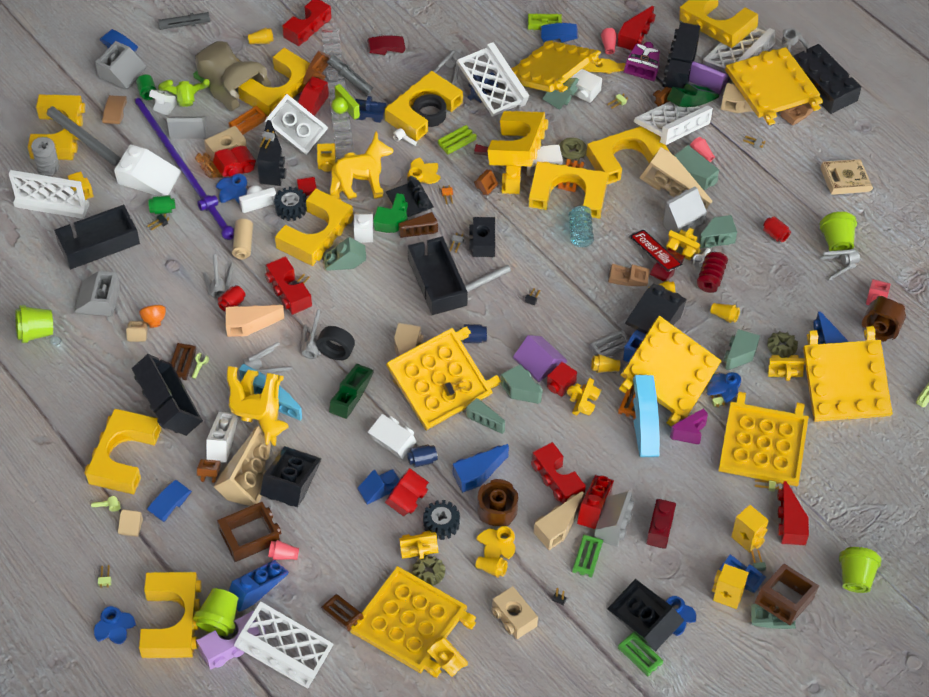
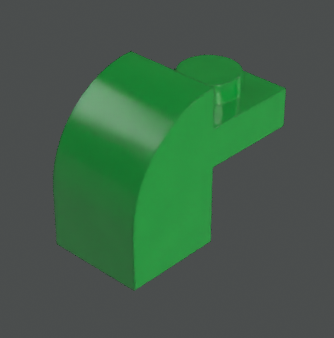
[373,193,408,233]

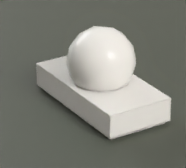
[239,185,276,213]

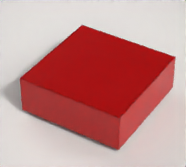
[297,177,317,196]

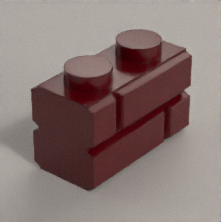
[646,499,676,549]

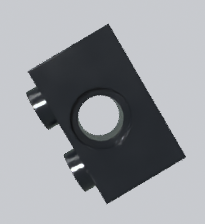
[469,217,495,257]

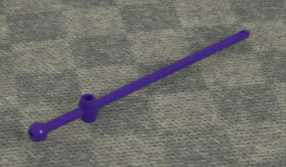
[135,98,234,240]

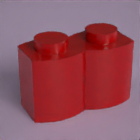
[213,146,256,177]
[384,468,429,516]

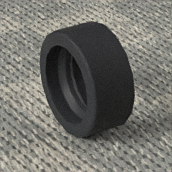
[413,94,446,127]
[316,326,355,361]

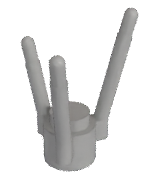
[781,28,810,53]
[433,50,461,85]
[820,249,860,281]
[203,254,234,298]
[301,309,322,359]
[243,342,293,373]

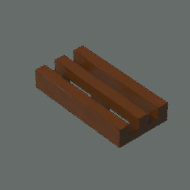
[171,343,197,380]
[321,594,364,632]

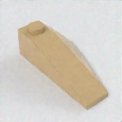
[640,147,712,209]
[214,426,271,506]

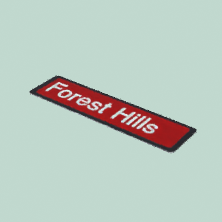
[629,230,683,271]

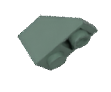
[543,78,579,110]
[699,215,737,248]
[324,237,366,271]
[723,329,760,370]
[501,364,543,404]

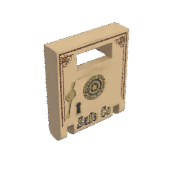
[820,159,873,195]

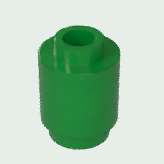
[136,74,157,100]
[149,195,176,215]

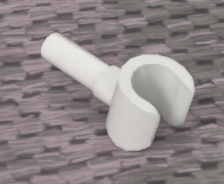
[393,128,417,146]
[693,248,711,268]

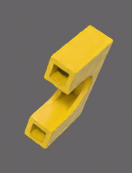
[679,0,758,48]
[238,48,310,116]
[385,71,463,142]
[28,94,85,160]
[487,111,548,167]
[586,126,669,184]
[529,162,608,219]
[275,189,354,266]
[85,409,162,495]
[139,572,202,658]

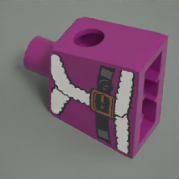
[623,42,660,82]

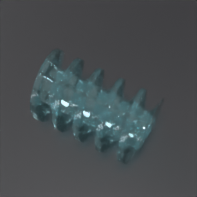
[568,206,594,247]

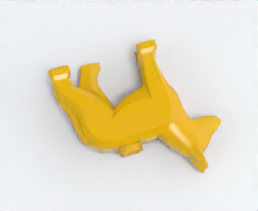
[330,131,393,200]
[227,366,289,446]

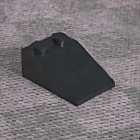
[257,120,287,186]
[625,283,687,334]
[260,446,322,508]
[607,579,684,652]

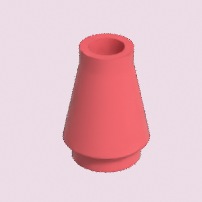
[601,28,617,55]
[690,137,715,162]
[268,540,299,560]

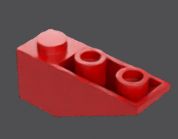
[617,6,656,51]
[577,475,614,529]
[777,481,809,546]

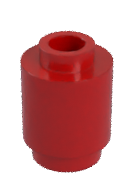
[763,216,791,242]
[218,285,246,312]

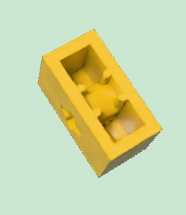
[731,505,768,553]
[712,564,749,609]

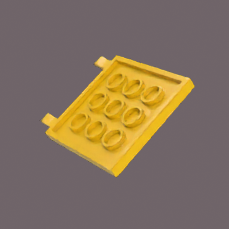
[511,40,603,92]
[725,47,823,125]
[619,316,721,427]
[386,326,501,431]
[803,326,892,422]
[718,391,809,487]
[350,566,476,678]

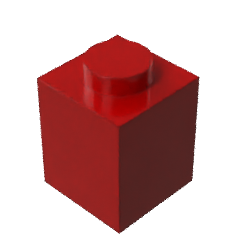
[547,362,577,397]

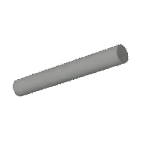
[465,265,511,292]

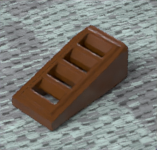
[399,212,438,238]

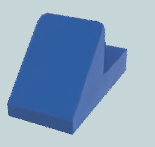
[358,469,400,505]

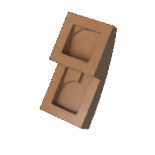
[102,95,127,124]
[780,102,814,126]
[608,264,650,286]

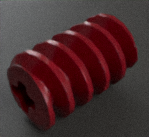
[697,252,728,293]

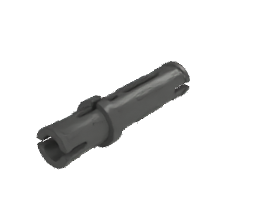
[158,12,210,30]
[327,54,374,96]

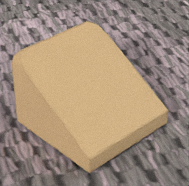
[126,321,148,342]
[118,509,143,537]

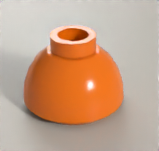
[139,305,166,328]

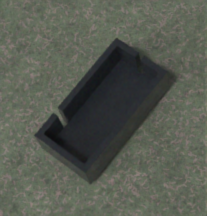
[662,22,701,89]
[793,44,862,114]
[54,204,140,270]
[408,236,468,315]
[131,354,203,436]

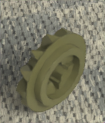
[559,138,587,161]
[767,331,798,358]
[412,555,445,586]

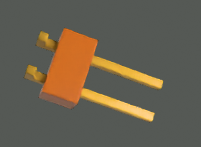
[441,185,453,204]

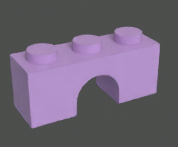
[196,611,266,670]

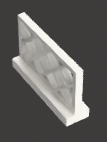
[703,28,775,73]
[456,42,529,117]
[634,101,713,145]
[9,170,89,219]
[234,601,334,689]

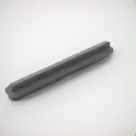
[46,106,121,166]

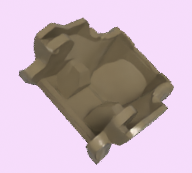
[195,41,271,111]

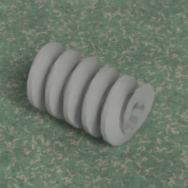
[31,137,60,176]

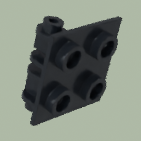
[386,176,434,217]

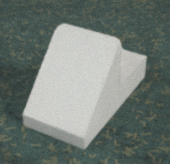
[149,90,178,115]

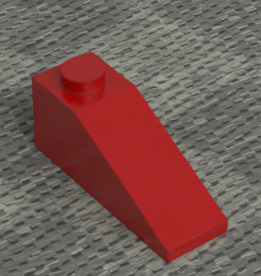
[297,76,329,116]

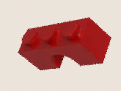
[282,0,332,46]
[265,256,312,315]
[531,442,586,504]

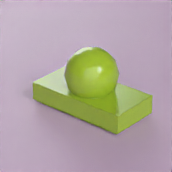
[331,84,360,120]

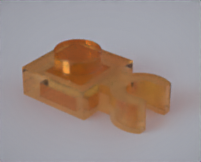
[195,152,223,178]

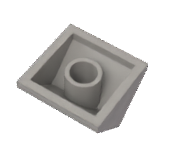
[167,116,207,139]

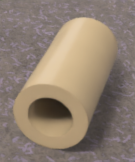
[232,219,253,260]

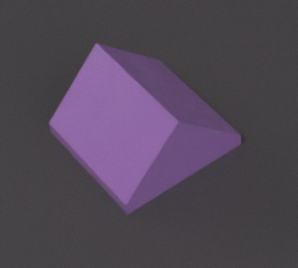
[689,61,730,94]
[513,335,567,382]

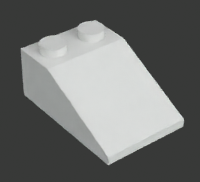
[264,94,328,155]
[114,144,181,196]

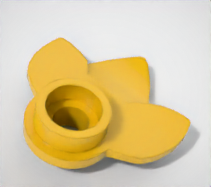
[407,157,441,184]
[476,526,516,560]

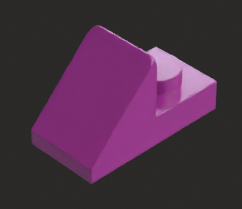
[670,408,708,444]

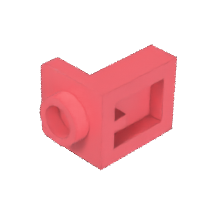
[866,279,891,305]

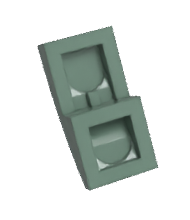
[751,604,796,629]

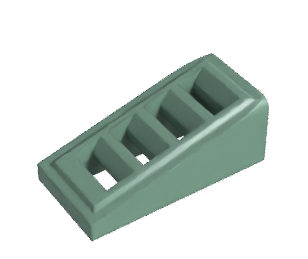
[466,398,505,434]

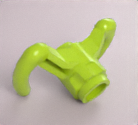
[158,79,210,107]

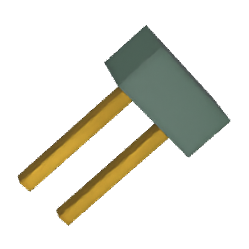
[751,550,766,571]

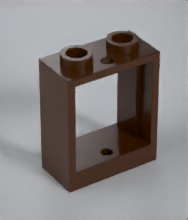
[217,501,282,562]
[755,564,819,626]

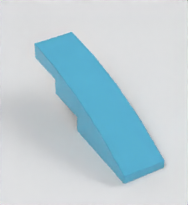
[239,364,302,421]
[633,375,659,457]

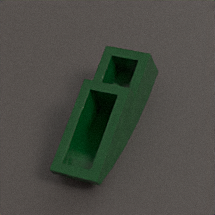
[667,83,720,107]
[329,363,374,419]

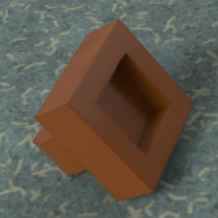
[653,87,672,107]
[474,169,498,195]
[197,459,221,483]

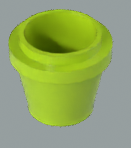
[819,211,857,251]
[15,305,53,343]
[839,547,882,593]
[193,588,239,636]

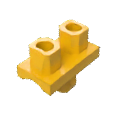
[666,228,701,261]
[768,355,805,381]
[567,378,601,416]
[399,531,439,559]
[427,636,468,677]

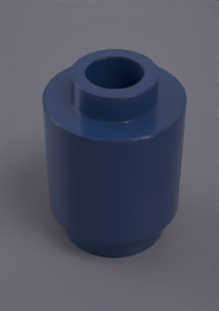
[460,324,487,343]
[407,444,438,468]

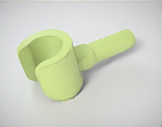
[191,353,209,379]
[91,496,121,512]

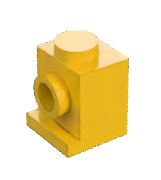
[317,143,336,172]
[502,166,521,194]
[67,171,94,200]

